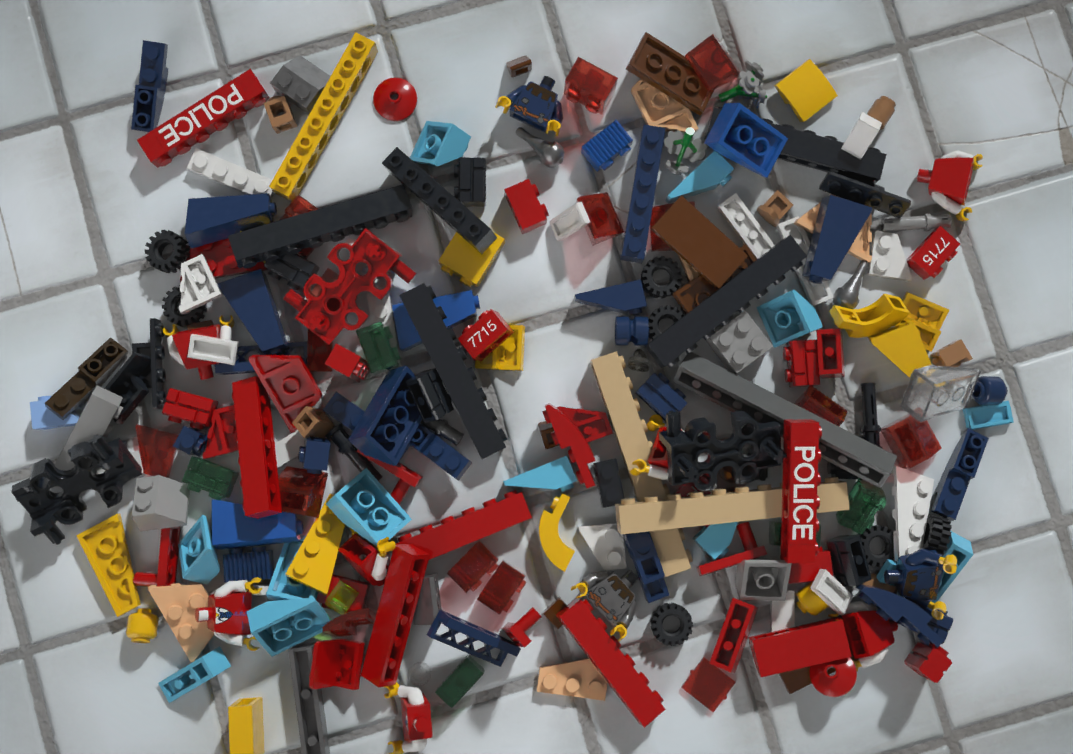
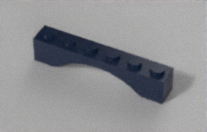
[620,124,666,264]

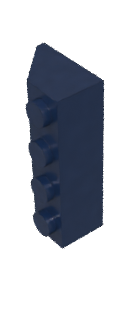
[348,366,422,466]

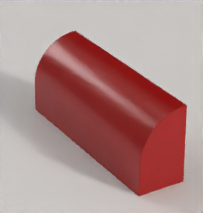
[748,617,852,677]

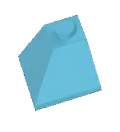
[410,121,471,166]
[756,290,823,348]
[178,515,220,585]

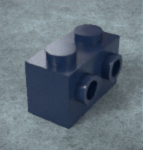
[298,437,330,474]

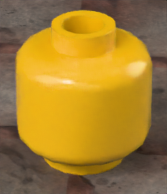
[796,581,829,616]
[126,608,159,643]

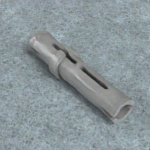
[881,213,952,232]

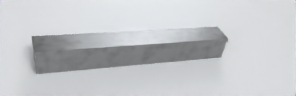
[288,642,330,754]

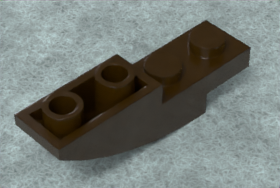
[45,337,128,420]

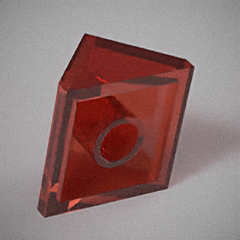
[685,34,741,92]
[576,192,624,246]

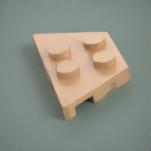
[631,79,699,133]
[794,194,872,263]
[148,582,214,663]

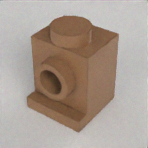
[264,95,298,134]
[931,339,973,371]
[292,406,335,439]

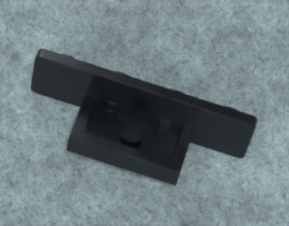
[819,171,911,218]
[132,318,167,410]
[104,352,151,424]

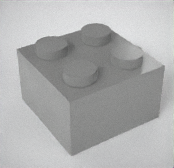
[706,310,773,374]

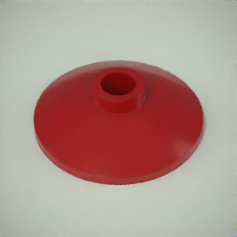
[373,78,417,121]
[809,657,857,697]

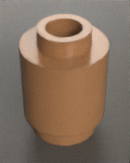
[867,96,896,130]

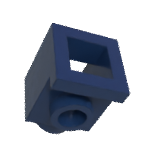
[173,426,208,457]

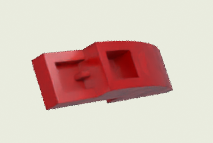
[542,403,596,488]

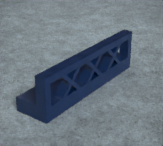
[215,341,310,375]
[426,609,521,667]

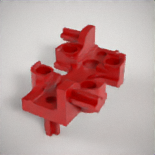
[283,228,417,345]

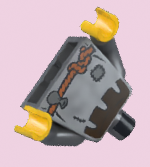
[571,570,639,641]

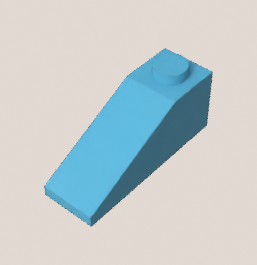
[665,151,734,204]
[503,456,577,492]
[692,522,738,560]
[932,531,974,603]
[158,646,231,703]

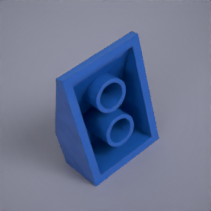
[704,103,788,178]

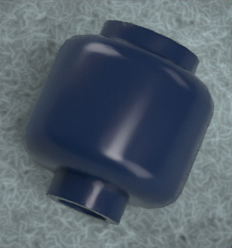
[971,376,1008,405]

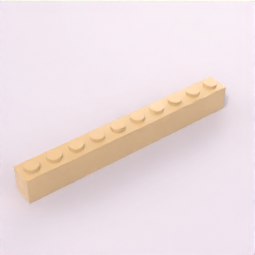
[590,351,693,577]
[615,477,850,534]

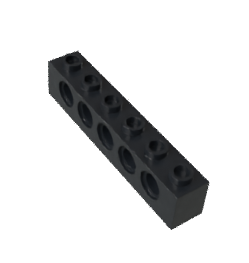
[382,147,497,254]

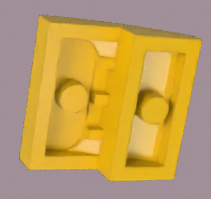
[774,59,838,122]
[893,292,949,352]
[475,325,525,371]

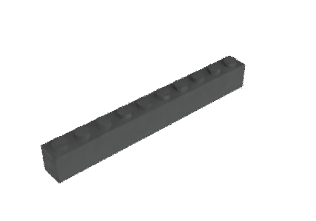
[673,352,897,488]

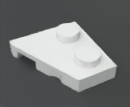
[867,230,912,282]
[179,254,223,314]
[578,523,627,571]

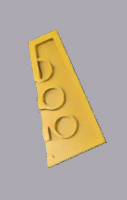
[285,494,346,596]
[76,513,141,617]

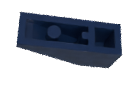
[574,280,647,316]

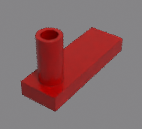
[356,450,423,505]
[697,522,767,576]
[133,526,180,587]
[501,607,542,648]

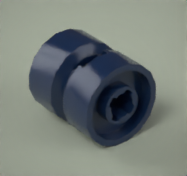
[615,316,649,346]

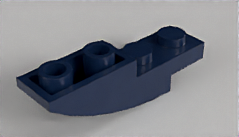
[131,40,169,132]
[323,391,411,461]
[409,423,472,481]
[931,428,989,521]
[623,531,669,603]
[855,584,944,647]

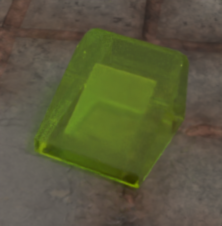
[325,581,359,616]

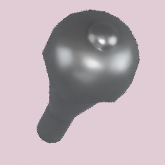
[516,127,565,167]
[833,261,869,309]

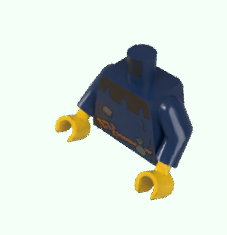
[495,76,563,137]
[884,549,957,620]

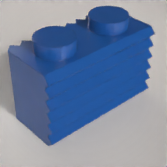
[581,120,633,172]

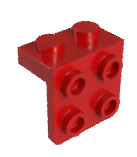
[309,638,365,690]

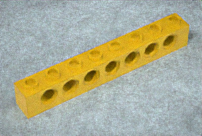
[269,32,378,203]

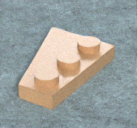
[537,658,607,701]

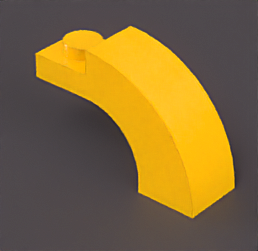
[829,294,909,338]
[539,493,575,572]

